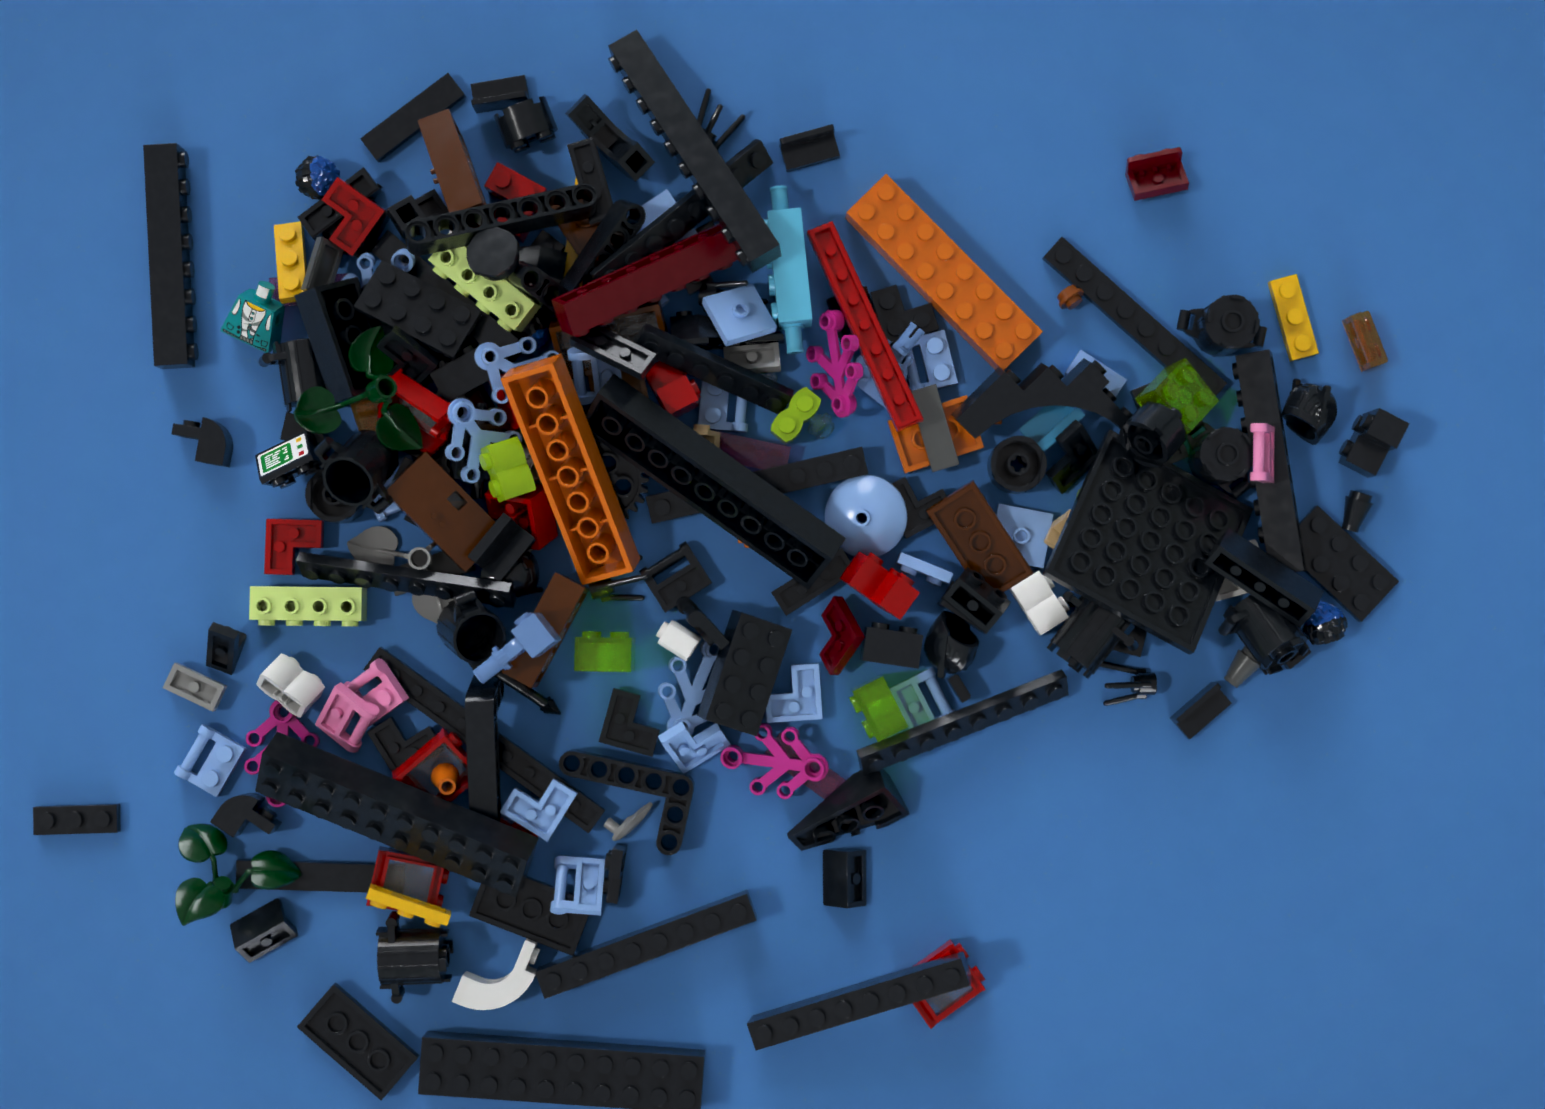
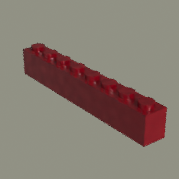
[551,223,738,337]

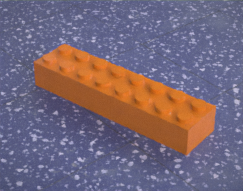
[845,174,1043,370]
[501,353,640,585]

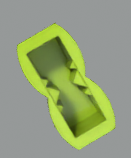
[771,387,821,445]
[479,436,536,503]

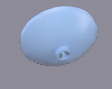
[825,475,908,556]

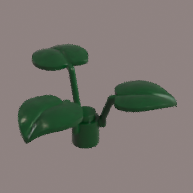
[293,326,423,451]
[175,824,301,926]

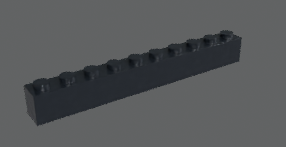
[608,29,781,273]

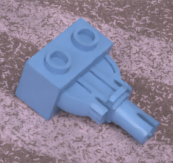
[845,322,925,408]
[473,612,562,684]

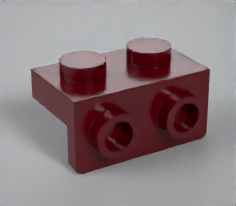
[1125,147,1189,201]

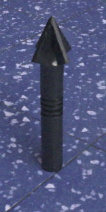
[494,669,561,715]

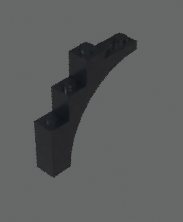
[951,358,1132,439]

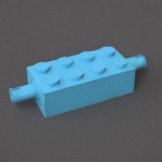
[763,185,812,354]

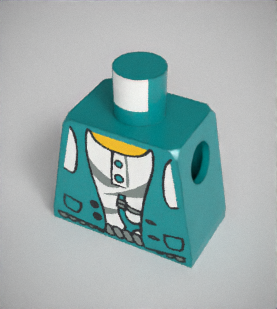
[220,281,285,353]

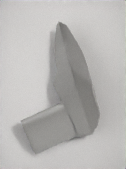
[604,802,653,841]

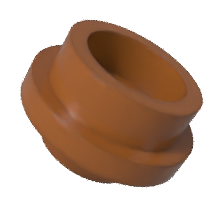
[1057,284,1084,310]

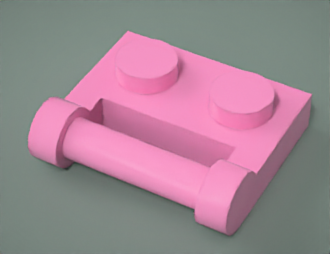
[1250,423,1275,483]
[344,658,409,727]
[315,682,379,753]

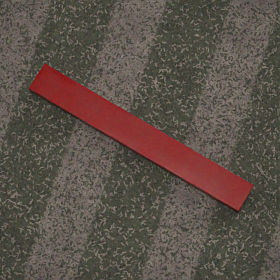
[807,221,924,432]

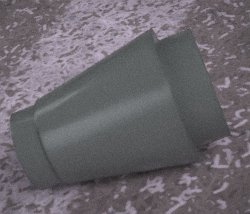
[1224,646,1260,688]

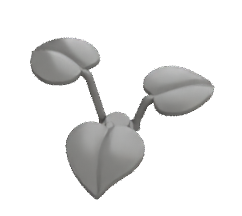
[347,501,465,624]

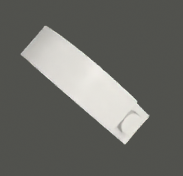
[452,938,541,1010]

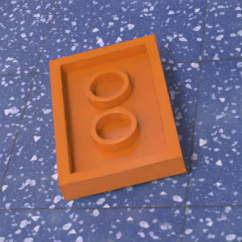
[887,395,984,474]

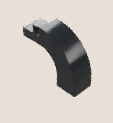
[565,94,655,182]

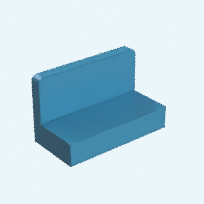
[1019,405,1085,452]

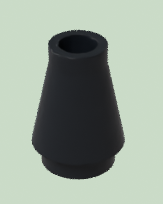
[1341,490,1373,533]

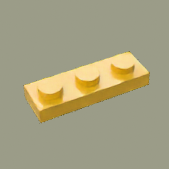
[274,221,307,304]
[1268,274,1319,362]
[365,884,451,928]

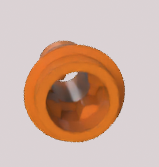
[431,763,459,795]

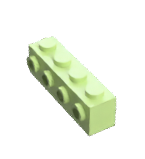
[428,233,541,332]
[249,586,367,626]

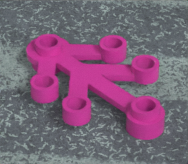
[806,310,863,418]
[244,700,320,807]
[720,723,829,799]

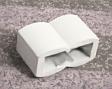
[1009,571,1070,636]
[656,620,702,661]
[256,653,325,718]

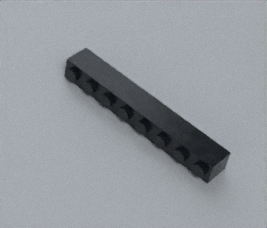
[143,143,199,369]
[1232,349,1307,573]
[535,890,757,999]
[747,951,972,1050]

